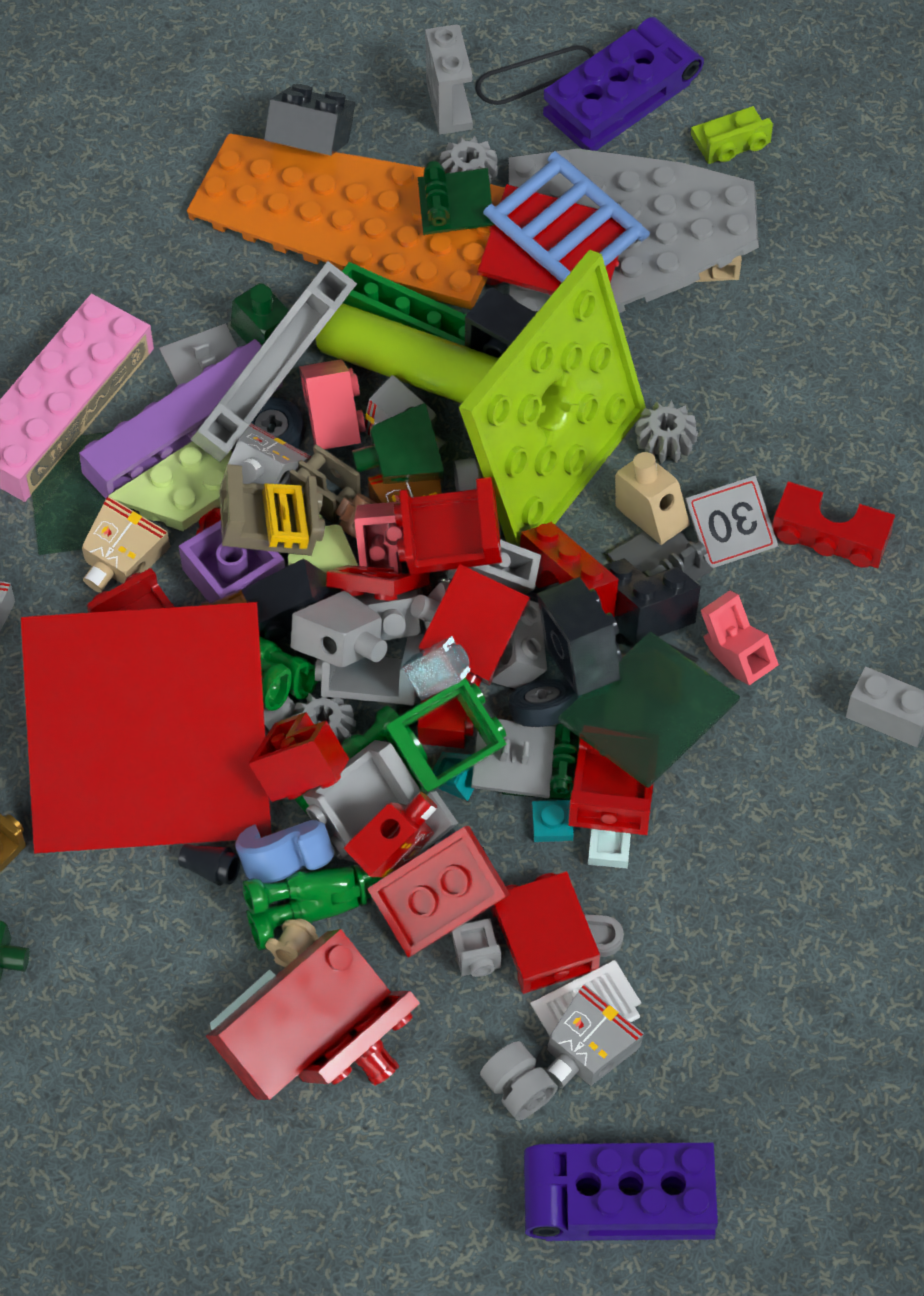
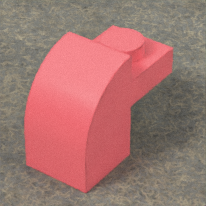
[700,591,779,685]

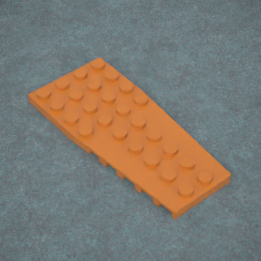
[187,134,505,310]

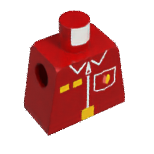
[343,792,438,878]

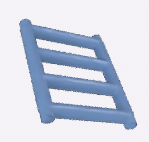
[483,151,650,283]

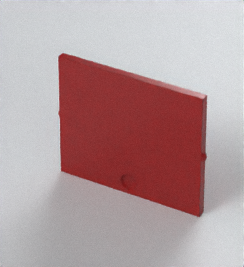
[477,184,626,295]

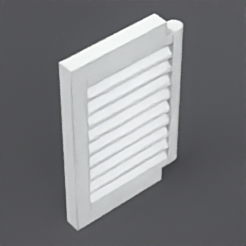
[530,960,641,1036]

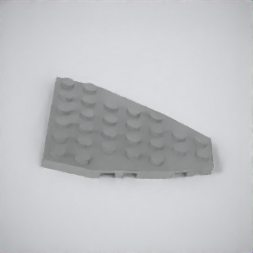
[509,149,759,313]

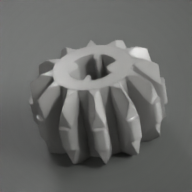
[439,136,498,184]
[635,400,698,464]
[291,693,356,745]

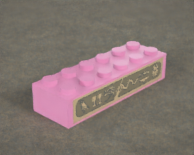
[0,293,154,502]

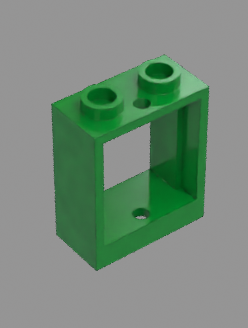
[380,678,507,795]

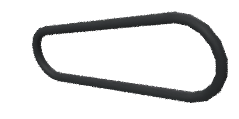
[475,45,594,105]

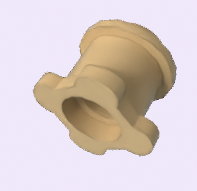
[265,919,319,967]

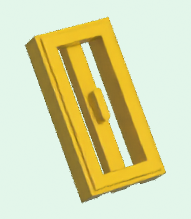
[262,483,309,549]

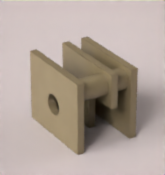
[289,444,361,524]

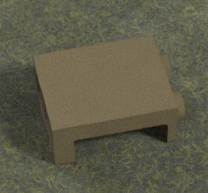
[219,464,325,556]

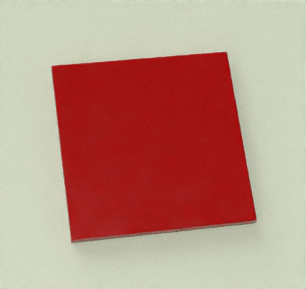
[21,602,272,854]

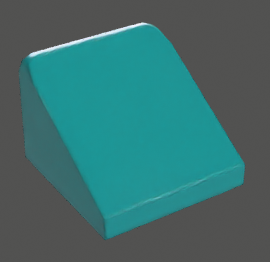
[432,752,475,801]

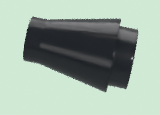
[178,844,240,886]

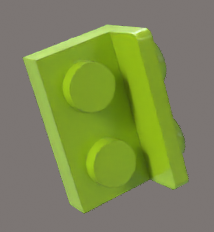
[691,106,773,164]

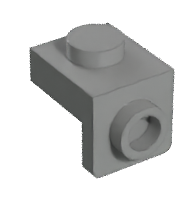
[451,918,501,977]

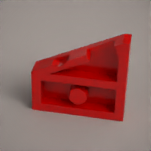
[326,565,430,601]

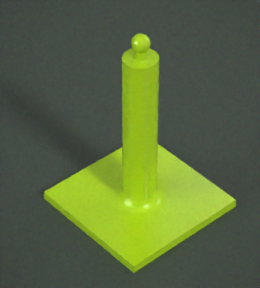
[316,250,646,547]

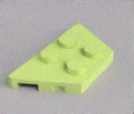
[109,441,232,531]

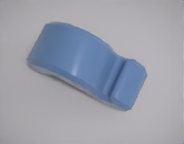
[235,820,335,883]

